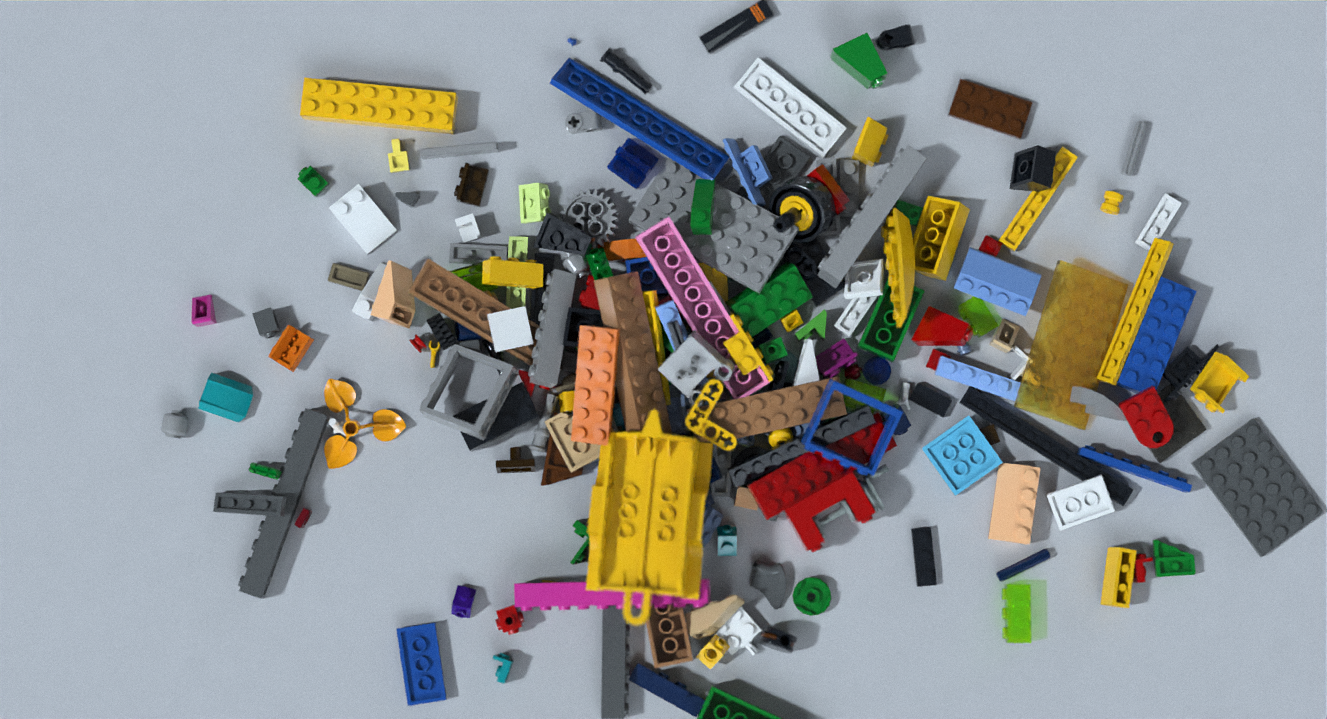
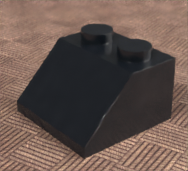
[1009,145,1056,192]
[562,307,604,347]

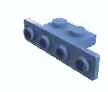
[723,138,772,206]

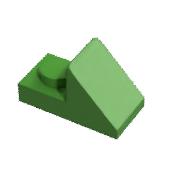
[794,310,827,341]

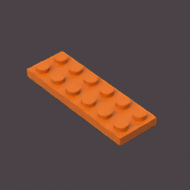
[571,325,620,446]

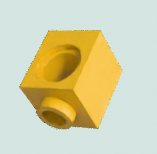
[696,634,730,670]

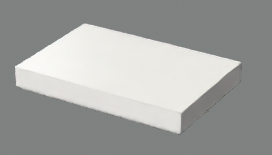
[1046,474,1115,531]

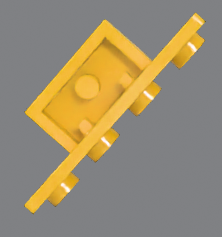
[723,313,774,382]

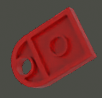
[1118,385,1173,448]

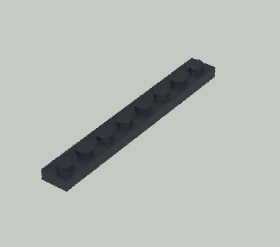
[727,404,876,487]

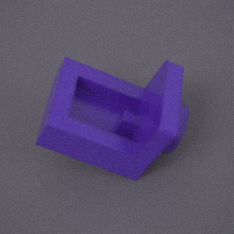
[451,585,476,618]

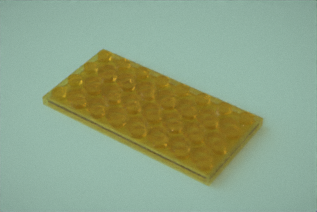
[1014,260,1128,430]

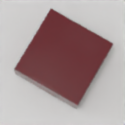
[294,508,312,528]

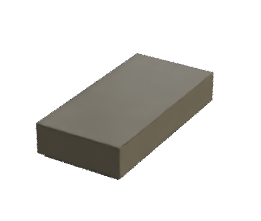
[327,263,370,291]

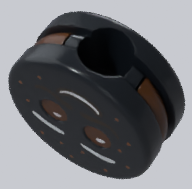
[758,627,797,653]

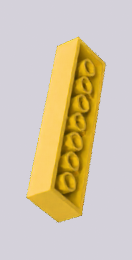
[300,78,458,134]

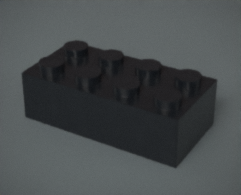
[453,382,540,452]

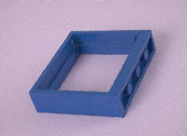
[801,379,903,476]

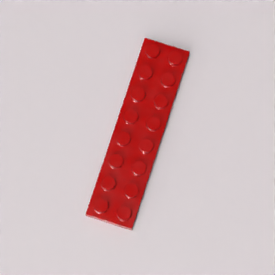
[748,413,897,520]

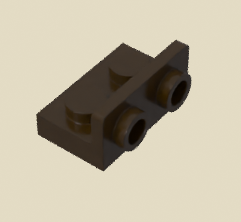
[454,163,489,207]

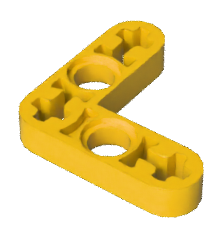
[685,379,737,451]

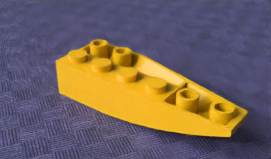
[881,208,915,327]

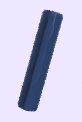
[996,549,1051,581]

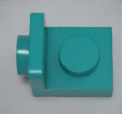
[493,652,513,684]

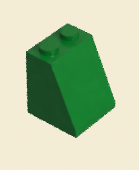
[830,33,887,89]

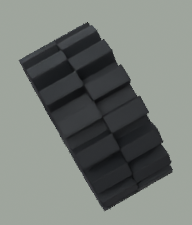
[426,313,457,350]

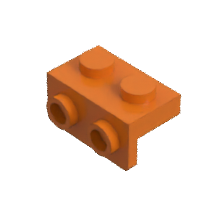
[268,325,314,372]

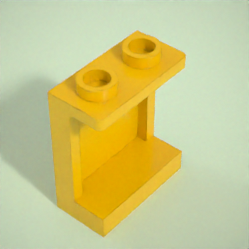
[1190,351,1249,414]

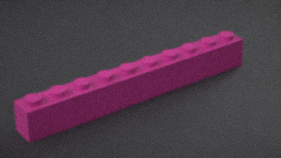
[514,579,710,611]

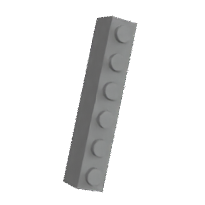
[528,269,577,388]

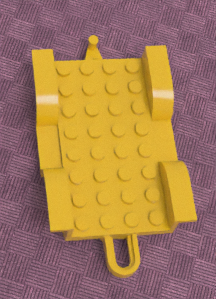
[586,410,713,626]

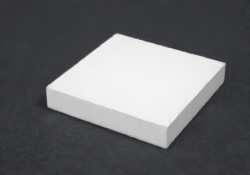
[844,258,885,299]
[487,306,533,352]

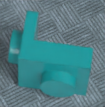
[717,525,737,556]

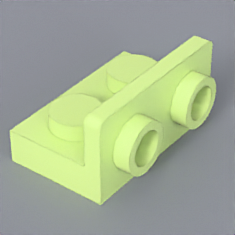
[519,183,551,224]

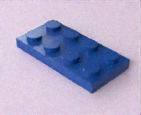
[396,623,447,706]

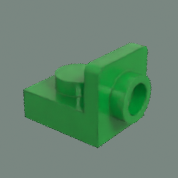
[297,165,329,197]

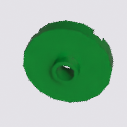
[792,577,831,616]

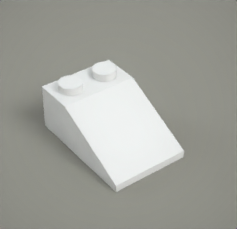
[329,184,397,254]

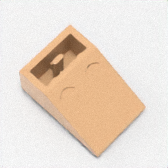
[370,260,415,329]

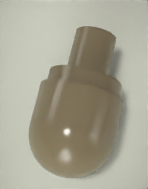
[555,373,576,394]

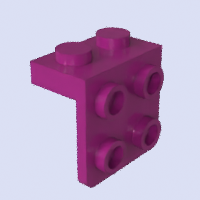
[815,338,859,378]

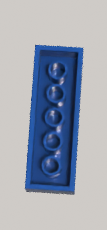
[1116,276,1197,394]

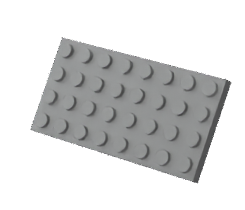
[628,157,799,293]

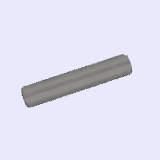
[1121,121,1147,176]

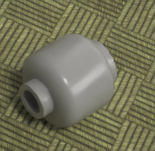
[562,253,590,280]
[161,410,189,439]

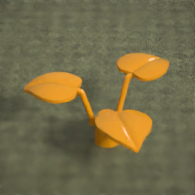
[324,379,406,469]

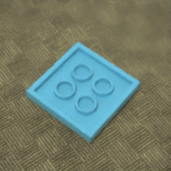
[921,415,1003,496]

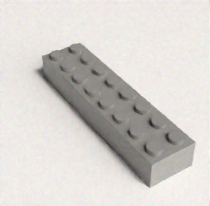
[817,145,927,288]

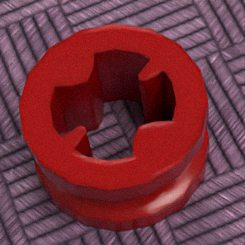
[409,334,427,353]

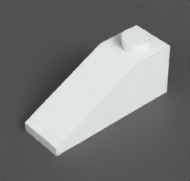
[352,262,387,322]
[792,339,819,386]

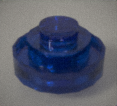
[863,357,891,385]

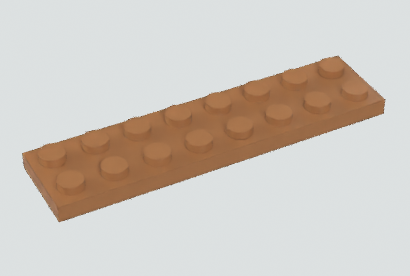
[408,259,539,366]
[687,376,847,443]

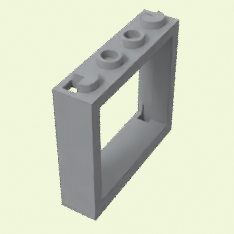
[419,344,519,440]

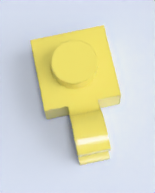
[388,138,410,173]

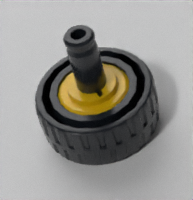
[769,176,835,243]

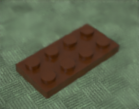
[948,79,1033,139]

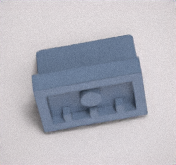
[666,394,691,436]

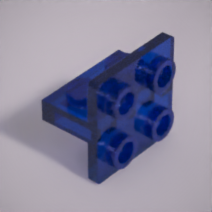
[607,138,659,190]

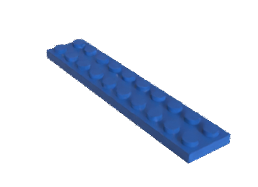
[550,58,729,180]

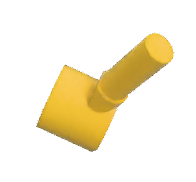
[429,340,441,368]

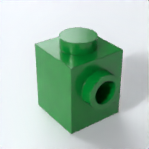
[759,337,788,365]

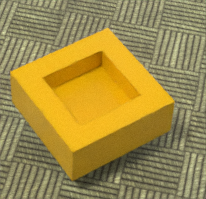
[780,309,804,333]

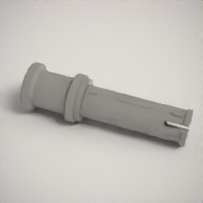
[529,394,559,453]

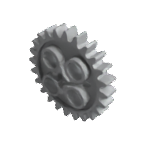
[559,189,620,249]

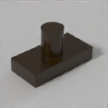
[496,447,536,474]

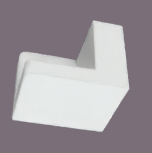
[455,213,481,243]

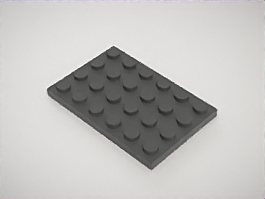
[1191,418,1323,557]

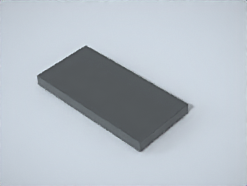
[738,136,811,211]

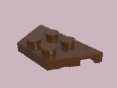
[541,412,583,486]

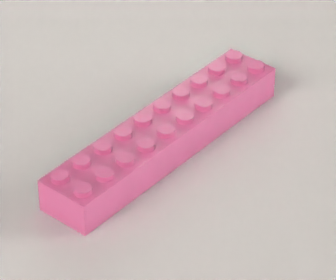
[635,217,770,399]

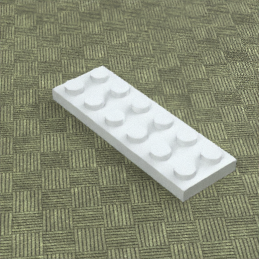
[734,58,847,158]

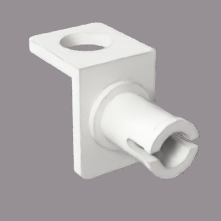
[1009,346,1040,386]

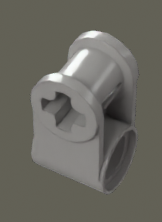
[565,110,602,134]

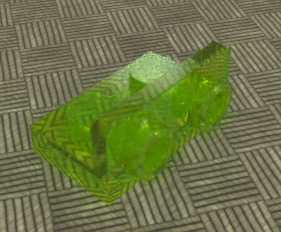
[958,296,999,339]

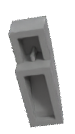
[1070,386,1127,421]

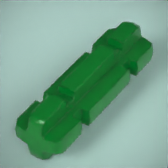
[249,462,281,480]

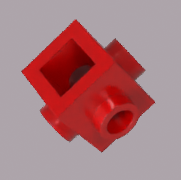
[495,605,525,635]

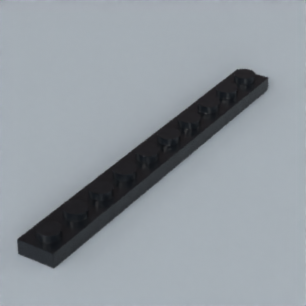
[959,386,1133,506]

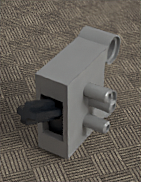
[658,320,735,407]

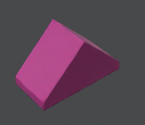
[191,294,217,327]

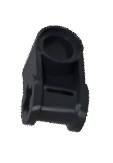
[877,25,915,51]

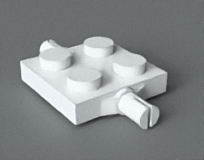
[714,600,762,655]

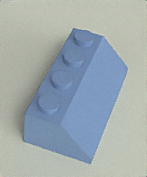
[954,247,1042,316]

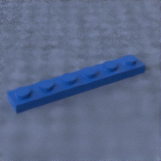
[1077,445,1192,493]

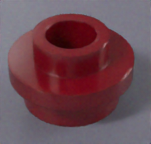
[844,364,863,381]

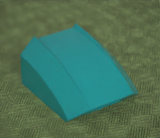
[198,372,253,423]

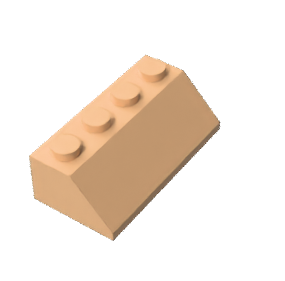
[988,463,1040,545]

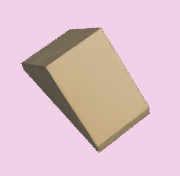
[989,319,1020,353]

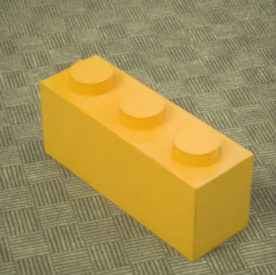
[482,256,543,289]
[1100,547,1137,608]

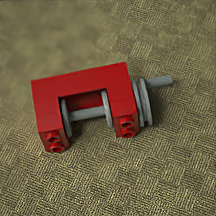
[783,464,889,552]

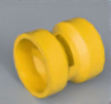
[1100,191,1124,215]

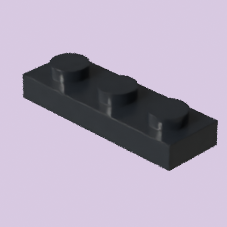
[911,527,937,587]

